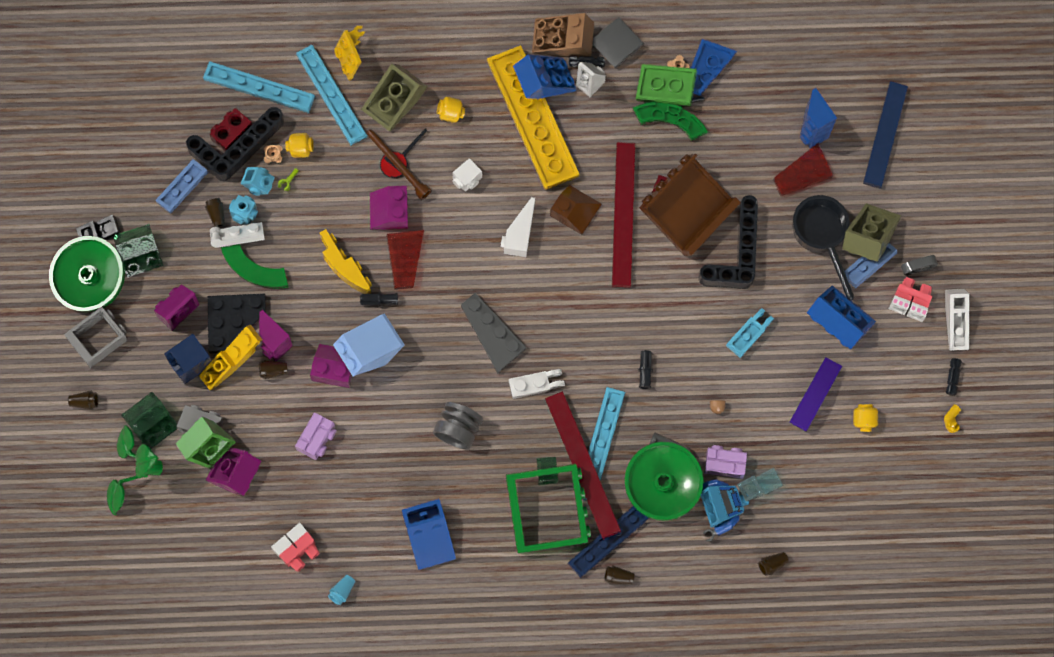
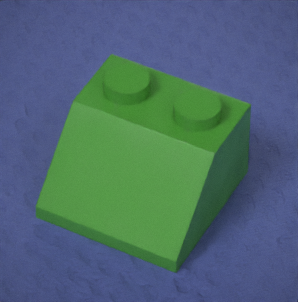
[176,417,236,469]

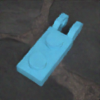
[726,308,774,358]

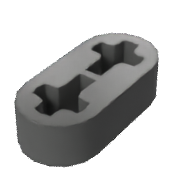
[901,255,938,276]

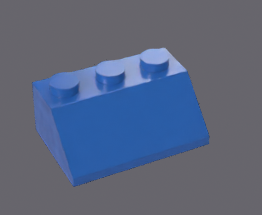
[800,88,837,149]
[807,285,876,349]

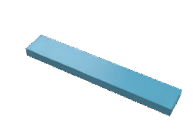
[296,45,367,146]
[203,61,315,113]
[579,387,625,500]

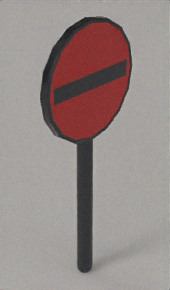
[380,129,427,178]

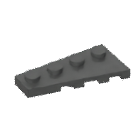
[461,293,526,374]

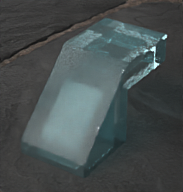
[737,468,783,502]

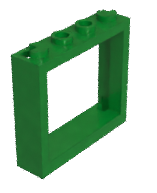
[505,464,591,553]

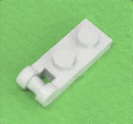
[210,222,265,248]

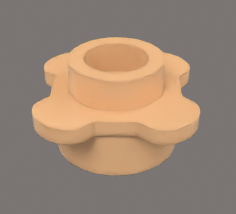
[667,55,689,68]
[264,145,282,163]

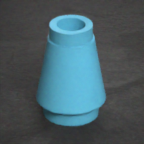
[328,575,355,605]

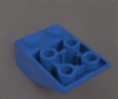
[513,54,577,99]
[402,499,456,570]

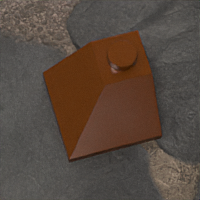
[550,185,602,235]

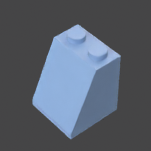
[333,313,405,376]

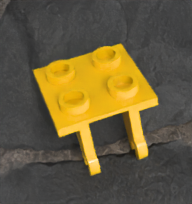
[335,25,365,81]

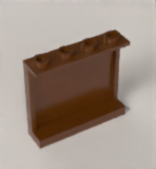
[639,153,741,256]

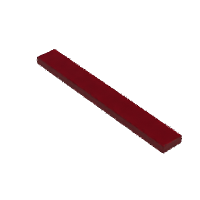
[612,142,635,288]
[545,391,621,539]

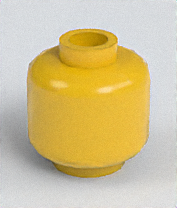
[436,96,465,123]
[285,133,314,158]
[853,404,878,432]

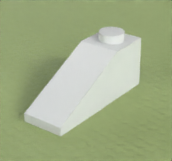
[576,62,606,97]
[501,197,535,257]
[945,289,969,350]

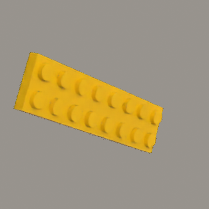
[487,45,579,190]

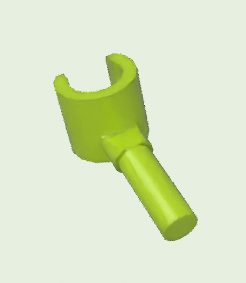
[278,168,299,191]

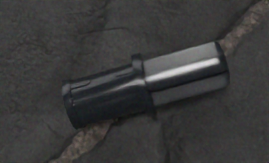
[360,292,398,307]
[638,350,653,389]

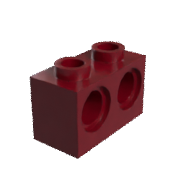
[210,108,253,152]

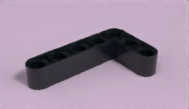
[186,107,284,181]
[698,195,758,289]

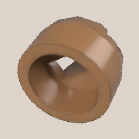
[710,400,725,414]

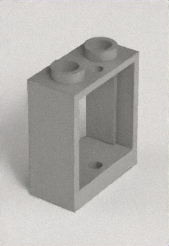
[64,306,127,368]

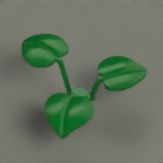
[107,425,163,516]

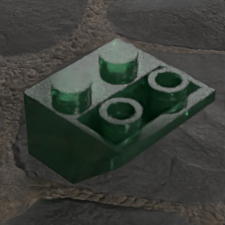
[113,224,164,278]
[121,392,178,449]

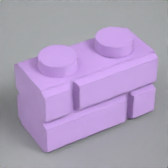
[295,413,336,460]
[704,445,747,479]

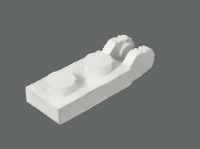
[508,369,565,399]

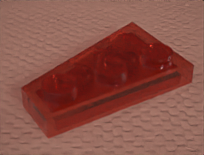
[773,143,833,197]
[386,230,424,290]

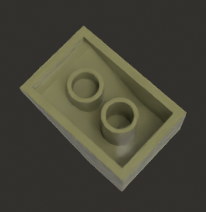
[361,64,428,131]
[842,203,901,262]

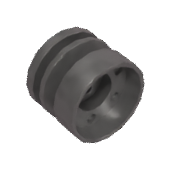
[433,402,483,450]

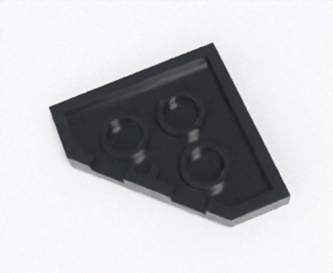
[207,293,266,353]

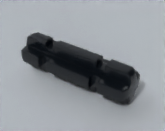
[569,56,605,68]
[946,358,962,396]

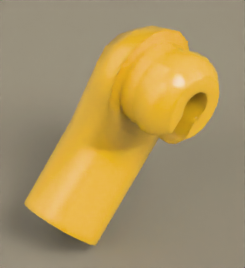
[944,404,961,433]

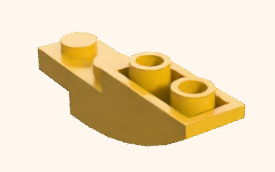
[319,229,372,294]
[199,325,262,390]

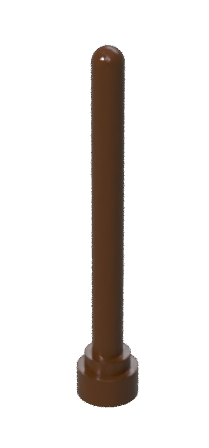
[367,130,432,200]

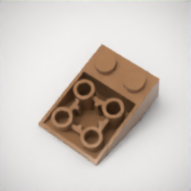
[532,13,594,57]

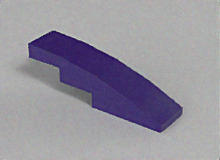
[789,357,842,431]

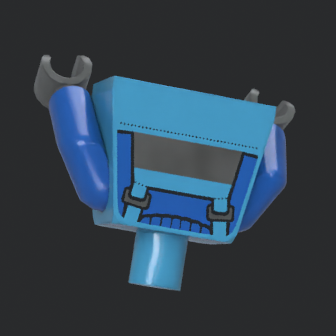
[701,479,749,542]

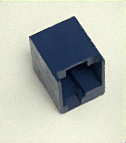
[164,334,211,385]

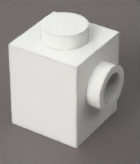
[452,158,482,192]

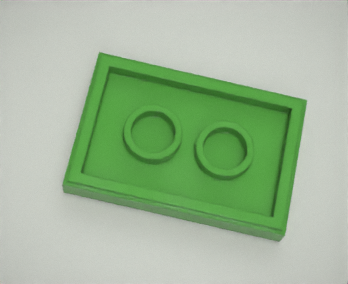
[636,64,697,106]

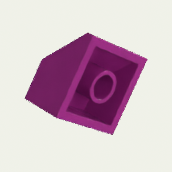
[370,186,408,230]
[154,284,199,331]
[259,310,292,362]
[310,344,352,388]
[206,448,261,496]

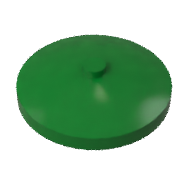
[49,236,125,313]
[625,442,703,521]

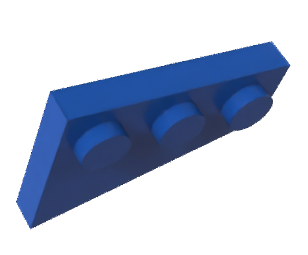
[691,39,737,96]

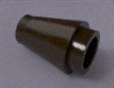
[205,198,225,227]
[259,360,288,379]
[68,390,99,410]
[758,552,789,576]
[604,565,635,585]

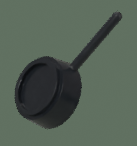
[793,195,854,301]

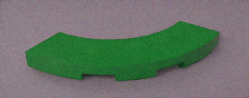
[632,102,708,141]
[221,244,288,289]

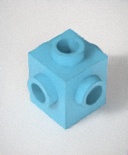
[240,167,275,196]
[229,195,258,225]

